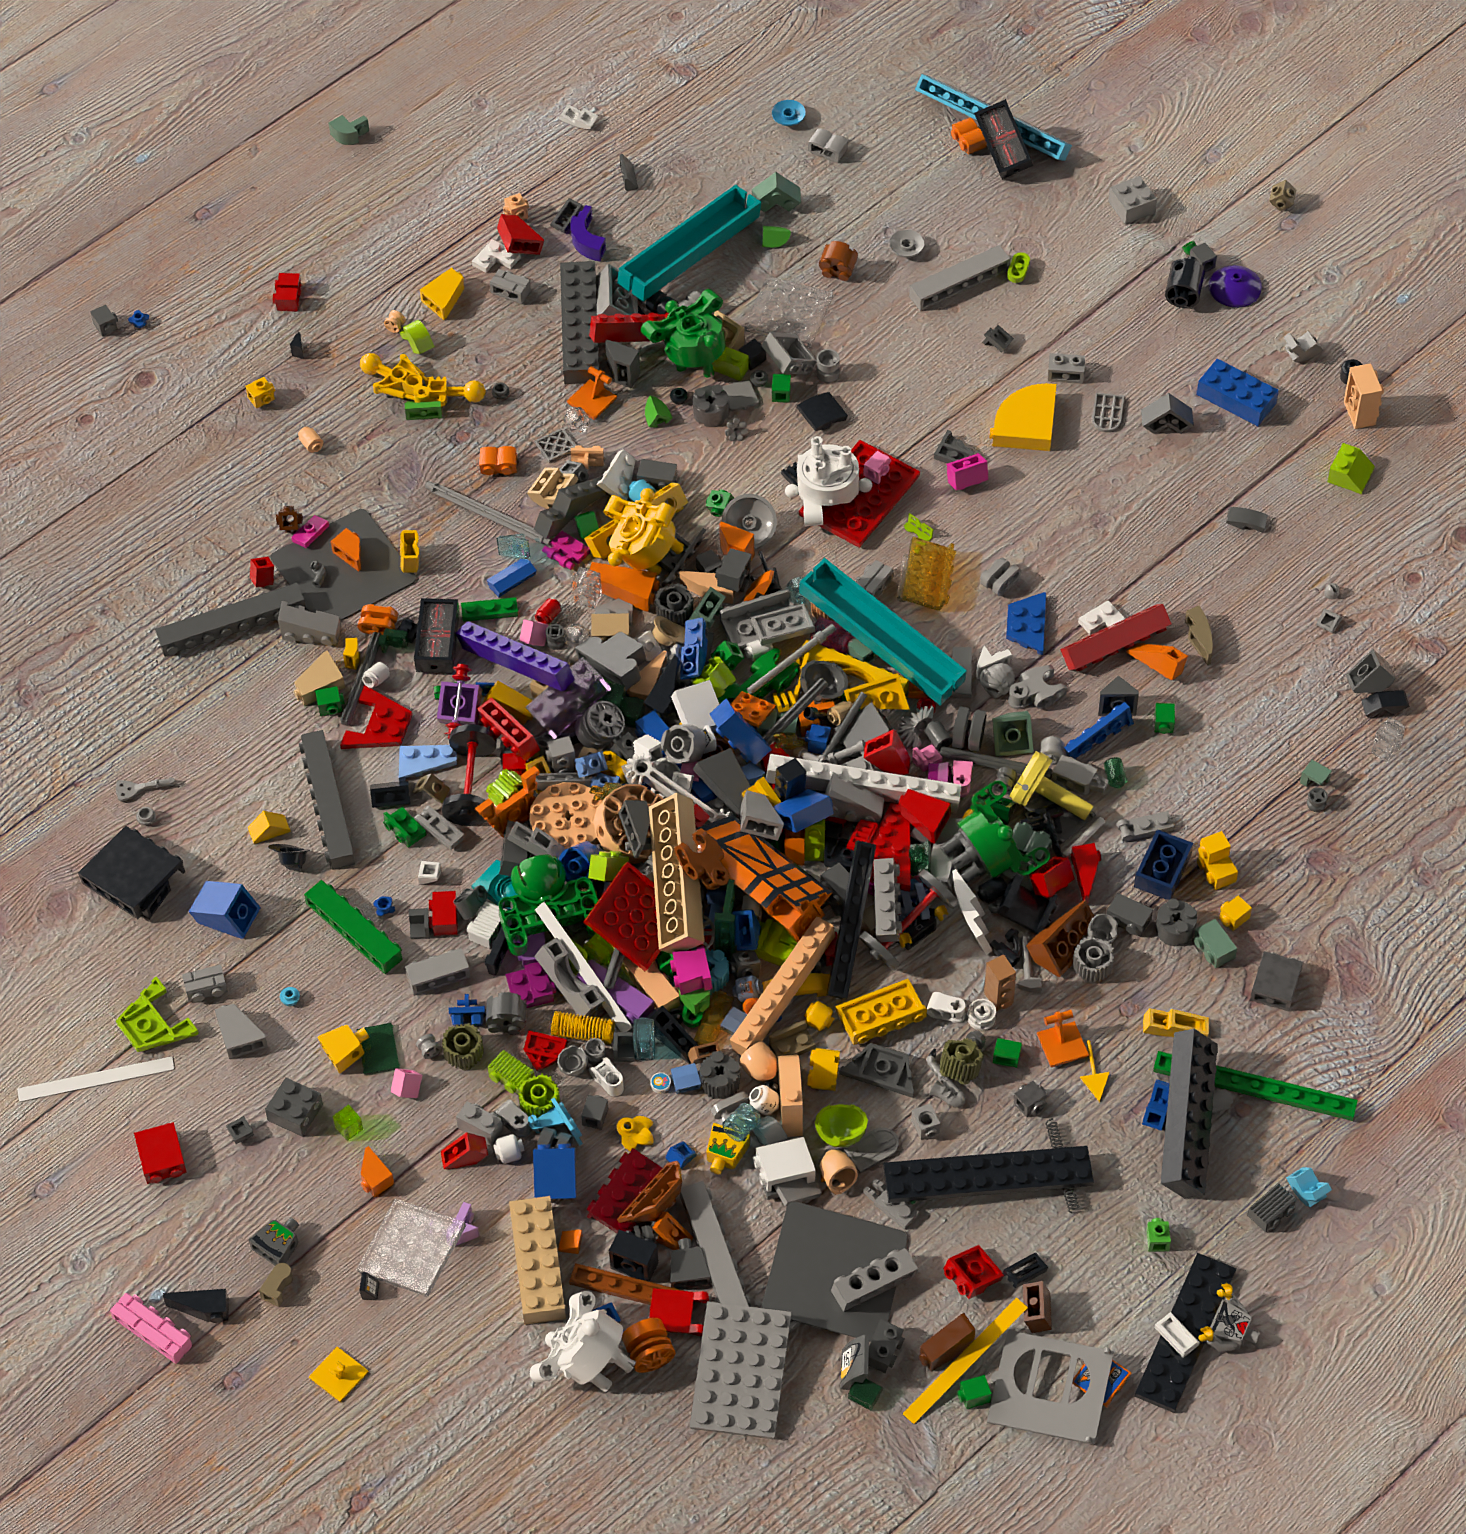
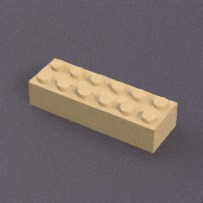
[509,1196,566,1325]

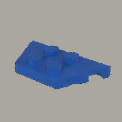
[1006,592,1046,655]

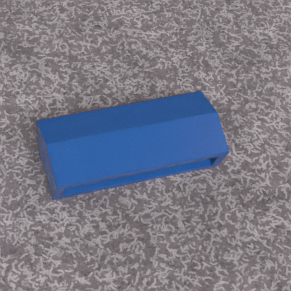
[487,557,537,598]

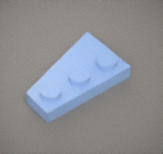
[399,745,457,781]

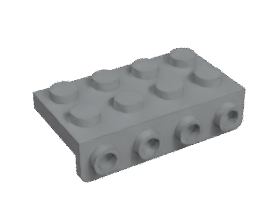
[720,589,795,650]

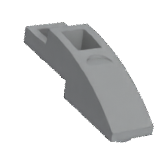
[507,821,565,859]

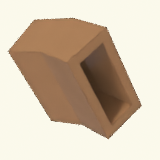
[688,1041,720,1064]

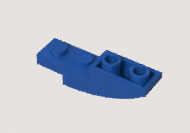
[680,617,708,680]

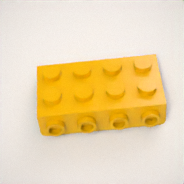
[835,979,927,1045]

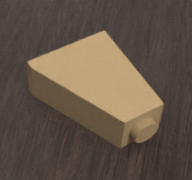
[294,651,345,706]

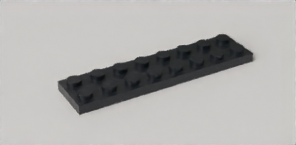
[1134,1253,1237,1413]

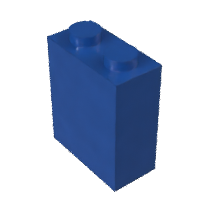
[773,789,834,832]
[533,1144,577,1199]

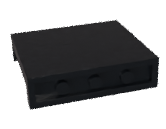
[78,826,185,920]

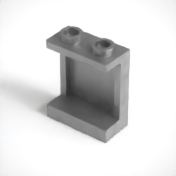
[1250,951,1303,1011]

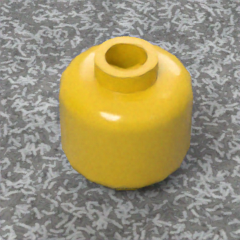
[804,1001,835,1031]

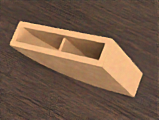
[778,1055,803,1137]

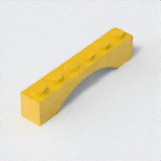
[796,640,909,695]

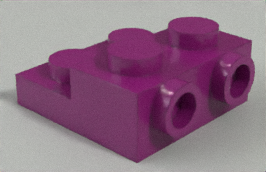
[505,962,556,1008]

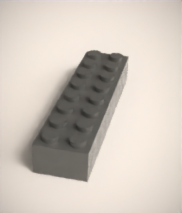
[560,261,599,384]

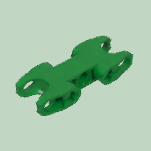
[717,648,800,704]

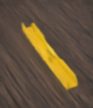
[793,653,810,702]

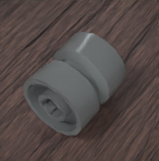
[537,1127,573,1148]

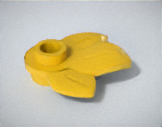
[616,1116,654,1151]

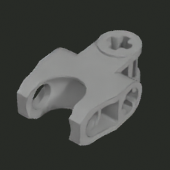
[1008,665,1067,709]

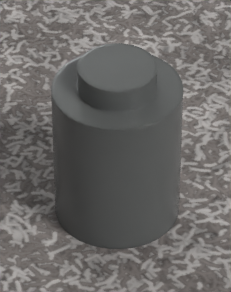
[925,721,953,751]

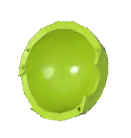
[815,1104,868,1148]

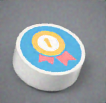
[650,1072,671,1094]

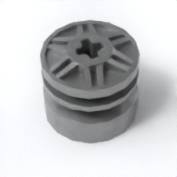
[575,701,625,750]

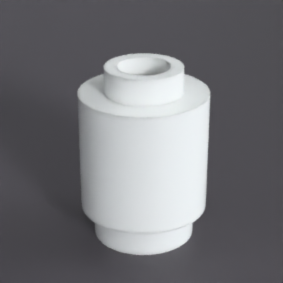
[744,640,773,661]
[362,662,390,688]

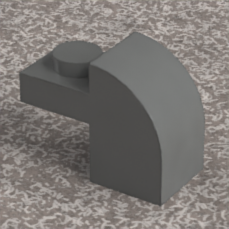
[750,1116,787,1146]

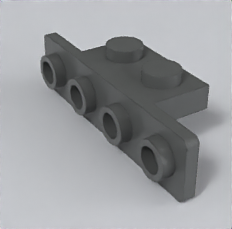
[658,528,706,587]

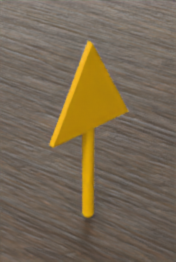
[1080,1040,1110,1103]

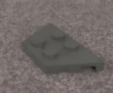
[839,1043,914,1098]

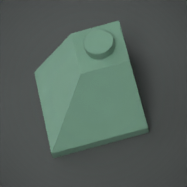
[992,711,1034,756]

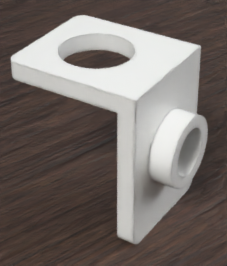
[633,631,662,662]

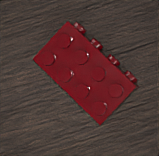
[586,1148,662,1233]

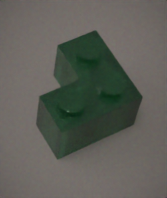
[601,683,645,728]

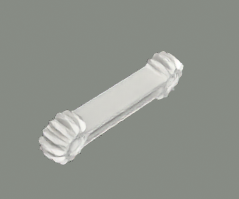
[625,752,731,825]

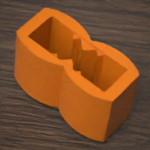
[951,118,987,154]
[479,446,517,475]

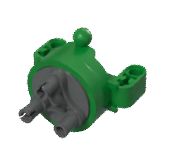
[940,781,1050,883]

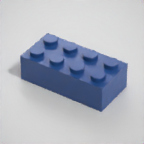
[1196,358,1279,426]

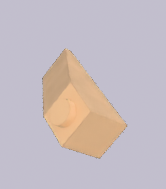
[627,651,668,706]

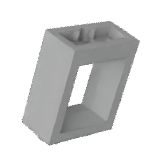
[761,332,817,375]

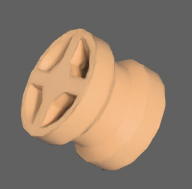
[384,310,406,333]

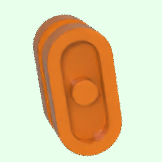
[357,604,399,636]

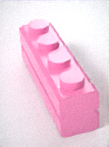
[110,1293,192,1364]

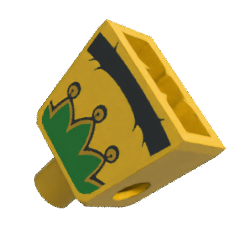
[706,1123,750,1175]

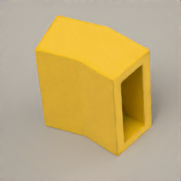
[343,638,360,670]

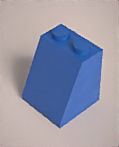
[189,881,261,939]

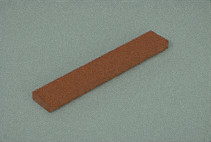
[569,1263,684,1305]

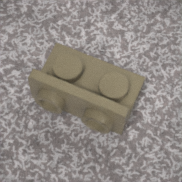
[769,1020,816,1060]

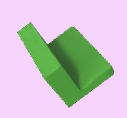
[405,401,442,420]

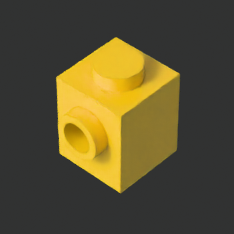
[1219,895,1252,931]

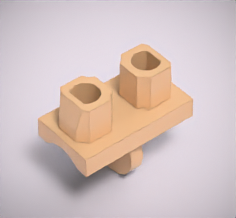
[571,446,604,469]

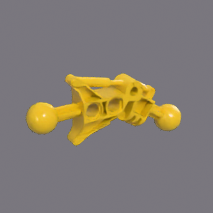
[360,353,486,406]

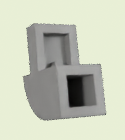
[1284,331,1323,363]

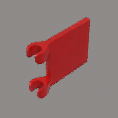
[649,1288,709,1336]

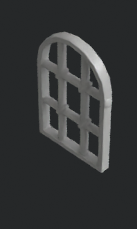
[1092,392,1124,432]

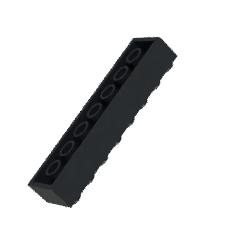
[1160,1028,1218,1199]

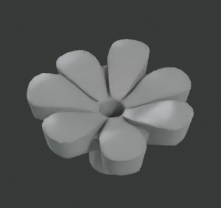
[725,418,748,441]

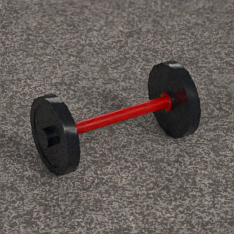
[442,724,497,826]

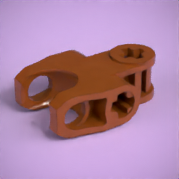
[674,828,730,890]

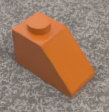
[331,528,361,572]
[360,1146,394,1198]

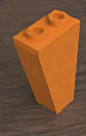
[587,562,660,612]

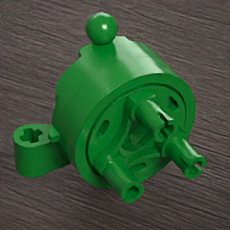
[641,289,726,378]

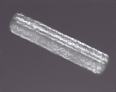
[897,554,913,602]

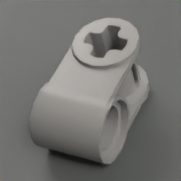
[493,1099,531,1138]

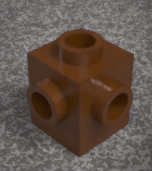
[276,506,303,533]

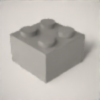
[1108,176,1157,225]

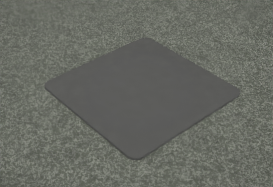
[270,509,416,621]
[762,1201,907,1342]

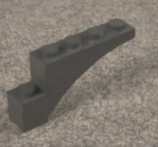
[534,476,608,539]

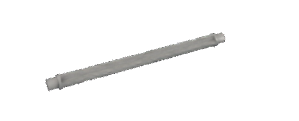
[425,481,553,545]

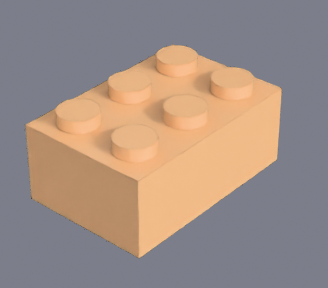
[1344,363,1384,429]

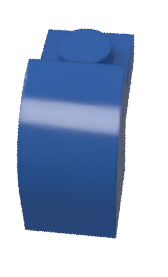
[1142,1079,1170,1131]

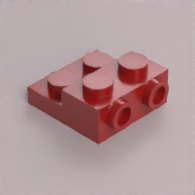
[943,1245,1004,1299]

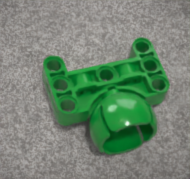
[499,854,599,956]

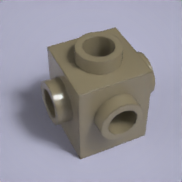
[1269,180,1297,211]

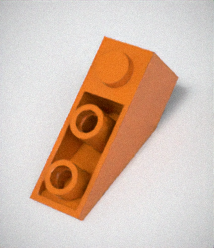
[1127,643,1188,680]

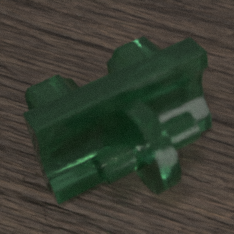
[908,841,931,876]

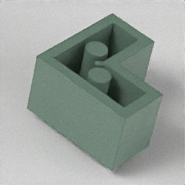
[752,172,801,212]

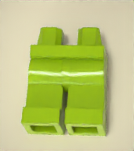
[755,918,797,966]

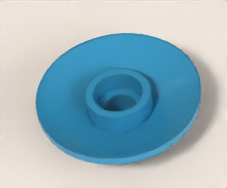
[772,100,806,126]

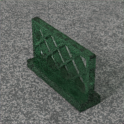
[714,879,736,962]

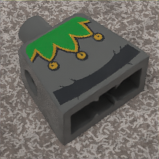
[249,1217,299,1266]

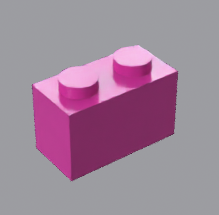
[947,453,989,491]

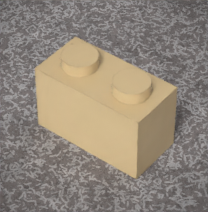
[591,613,630,643]

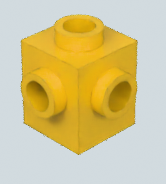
[245,377,275,409]

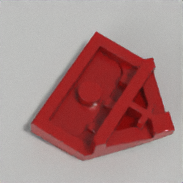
[523,1030,568,1071]

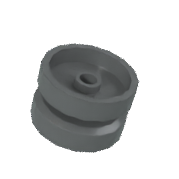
[952,706,987,752]

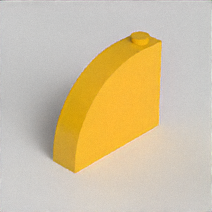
[989,383,1056,451]

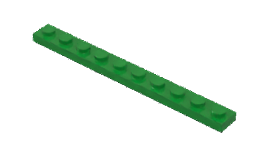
[1153,1051,1358,1121]

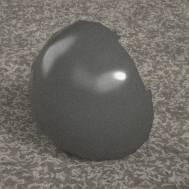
[800,660,848,703]

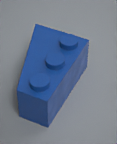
[710,699,772,765]

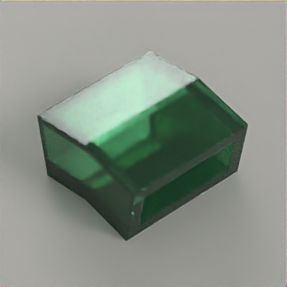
[848,1378,884,1411]

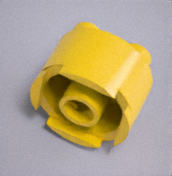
[807,1048,840,1091]

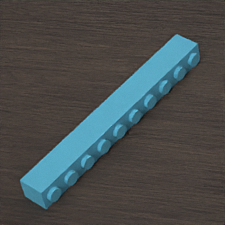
[915,74,1072,161]

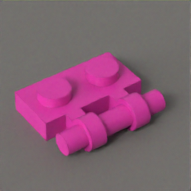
[542,530,591,570]

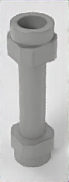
[793,747,830,763]

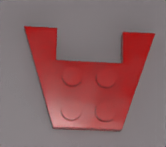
[340,685,413,749]

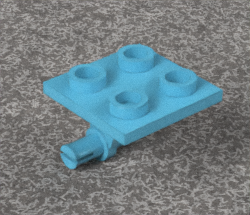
[528,1098,583,1146]

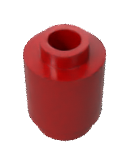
[535,598,562,624]

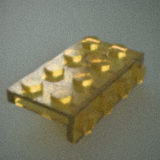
[902,537,956,611]

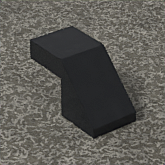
[1361,690,1410,718]

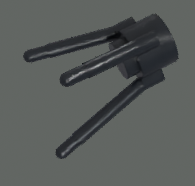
[750,550,782,595]

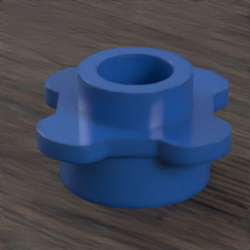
[128,310,149,328]
[373,896,395,917]

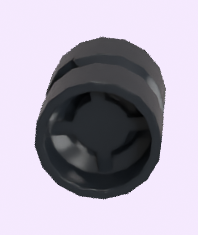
[645,290,679,314]

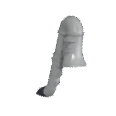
[926,1049,965,1107]

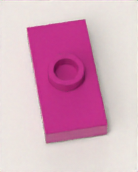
[291,515,329,548]

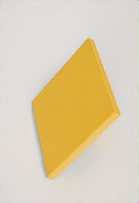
[309,1347,369,1402]

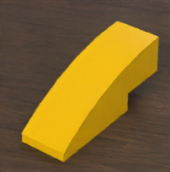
[1143,1008,1209,1037]

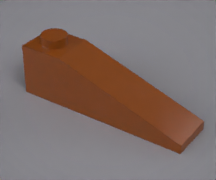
[1026,900,1095,977]

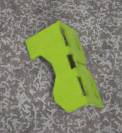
[904,513,933,546]

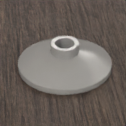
[889,230,924,258]

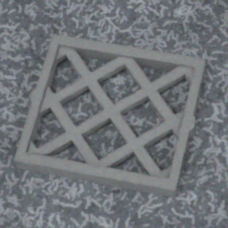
[534,428,576,463]

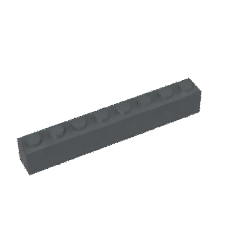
[155,583,306,656]
[299,730,355,870]

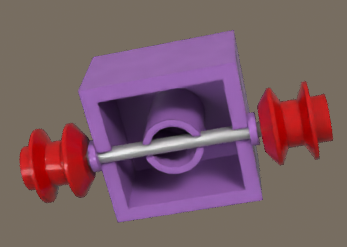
[437,664,482,739]

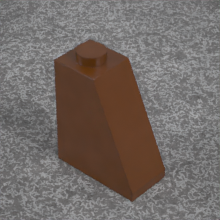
[919,1313,976,1371]

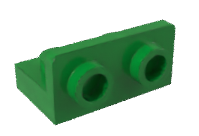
[383,807,427,848]

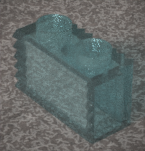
[633,1018,655,1060]

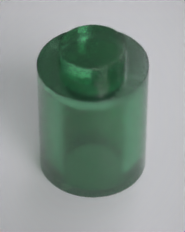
[1103,757,1127,788]

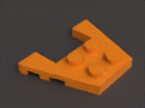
[475,766,539,837]

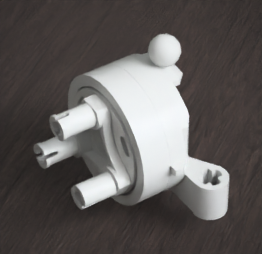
[785,436,872,526]
[530,1291,635,1392]

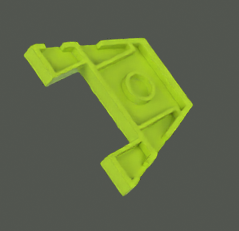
[116,976,199,1052]

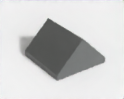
[1098,676,1139,716]

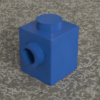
[805,724,831,755]

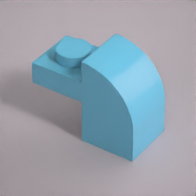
[1286,1167,1332,1207]

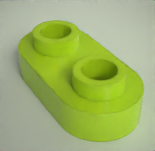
[1008,252,1030,283]

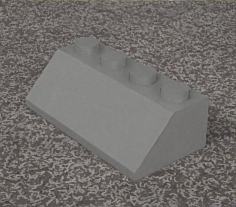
[596,264,638,316]

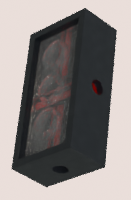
[974,99,1033,179]
[414,598,460,673]

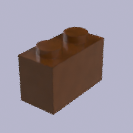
[1023,1281,1052,1333]

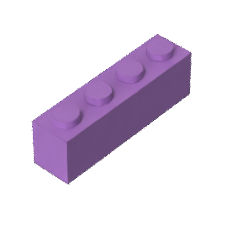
[576,959,654,1027]

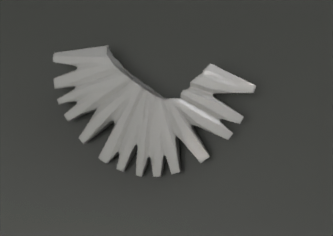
[898,706,934,750]

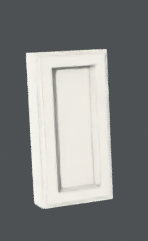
[1154,1312,1199,1358]

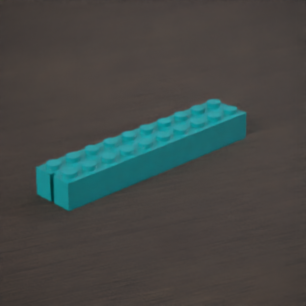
[617,184,761,301]
[799,558,967,706]

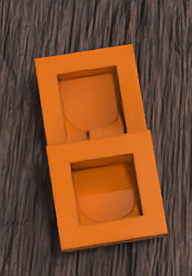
[743,570,774,602]

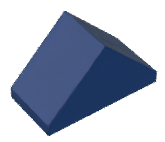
[733,910,761,951]

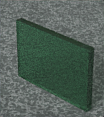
[356,1023,400,1076]

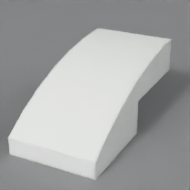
[559,104,598,129]

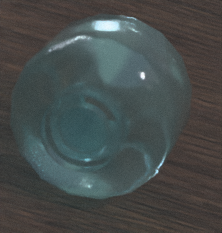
[787,577,809,604]

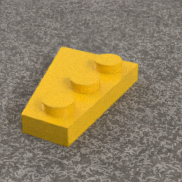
[844,673,910,710]

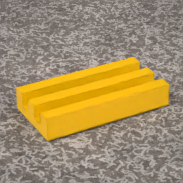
[772,690,796,713]

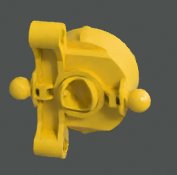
[603,488,684,575]

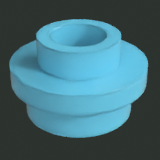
[280,987,300,1006]

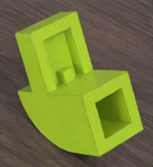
[399,320,435,354]

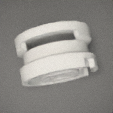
[968,999,996,1031]

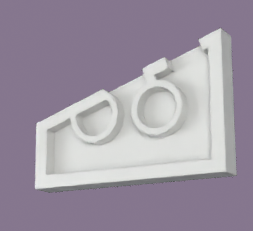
[597,449,636,501]

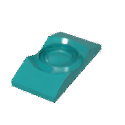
[471,860,523,911]

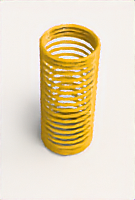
[551,1011,615,1045]

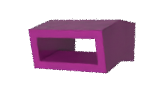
[928,762,952,783]

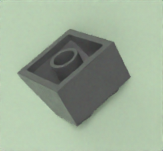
[1345,649,1396,693]

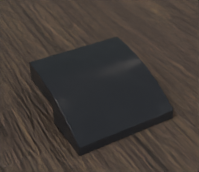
[796,392,848,431]

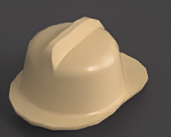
[652,616,685,646]

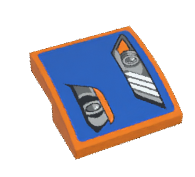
[1072,1360,1132,1407]

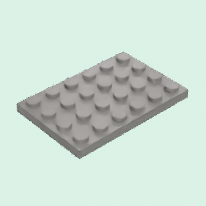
[690,1301,792,1439]

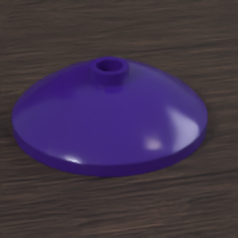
[1209,265,1262,308]

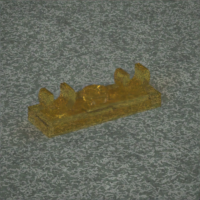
[694,990,734,1046]

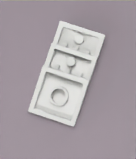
[952,869,993,955]

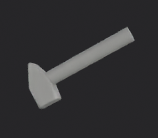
[1017,937,1042,992]

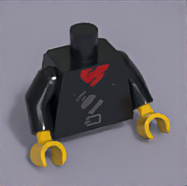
[894,903,949,951]

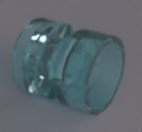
[722,1103,761,1142]

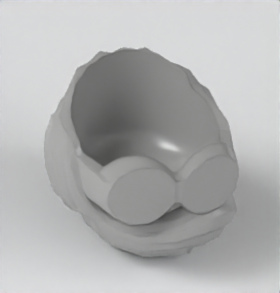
[980,663,1015,698]

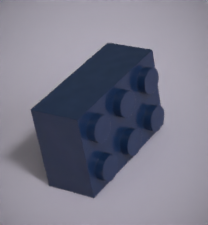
[1134,830,1194,900]

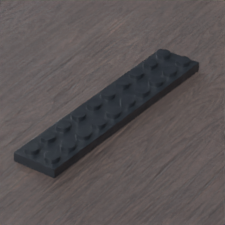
[883,1146,1094,1203]

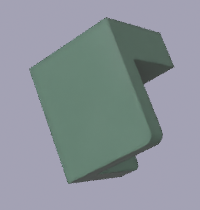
[1300,760,1332,787]

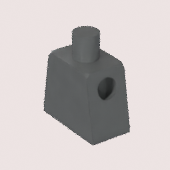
[670,1238,711,1289]

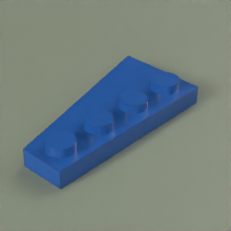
[1064,702,1134,759]

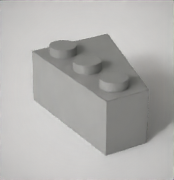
[278,601,342,645]
[824,772,884,824]

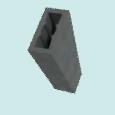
[693,748,751,821]

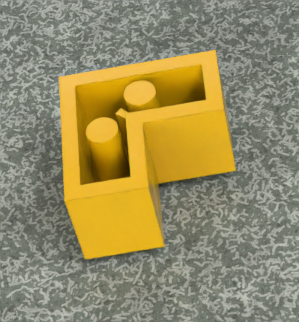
[1197,831,1238,890]

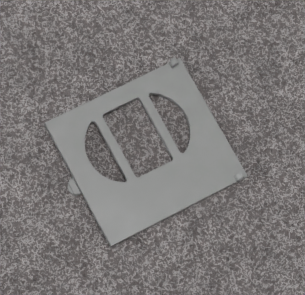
[987,1330,1114,1444]

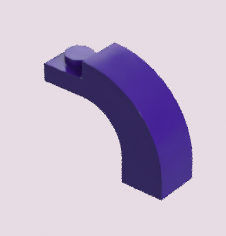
[570,205,606,262]

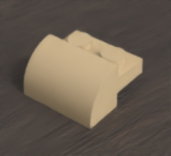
[527,468,578,509]

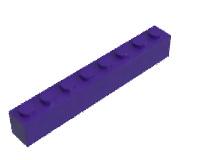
[455,621,575,691]

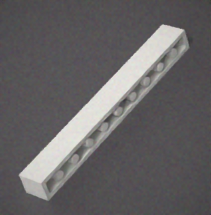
[766,754,961,813]

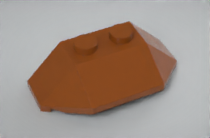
[617,1161,682,1223]

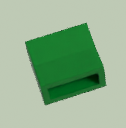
[992,1038,1022,1068]

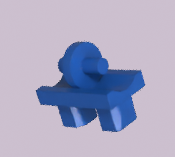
[449,994,486,1027]

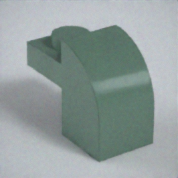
[328,115,369,145]

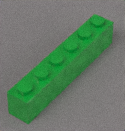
[304,880,403,974]

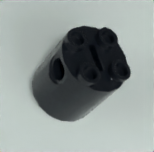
[1165,256,1206,308]

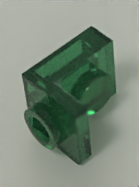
[379,628,409,654]

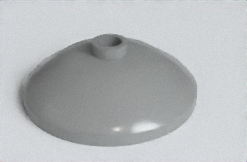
[722,494,777,549]

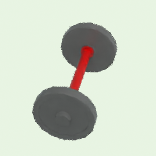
[859,869,959,971]

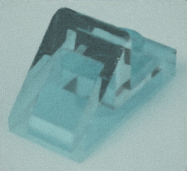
[496,533,531,559]

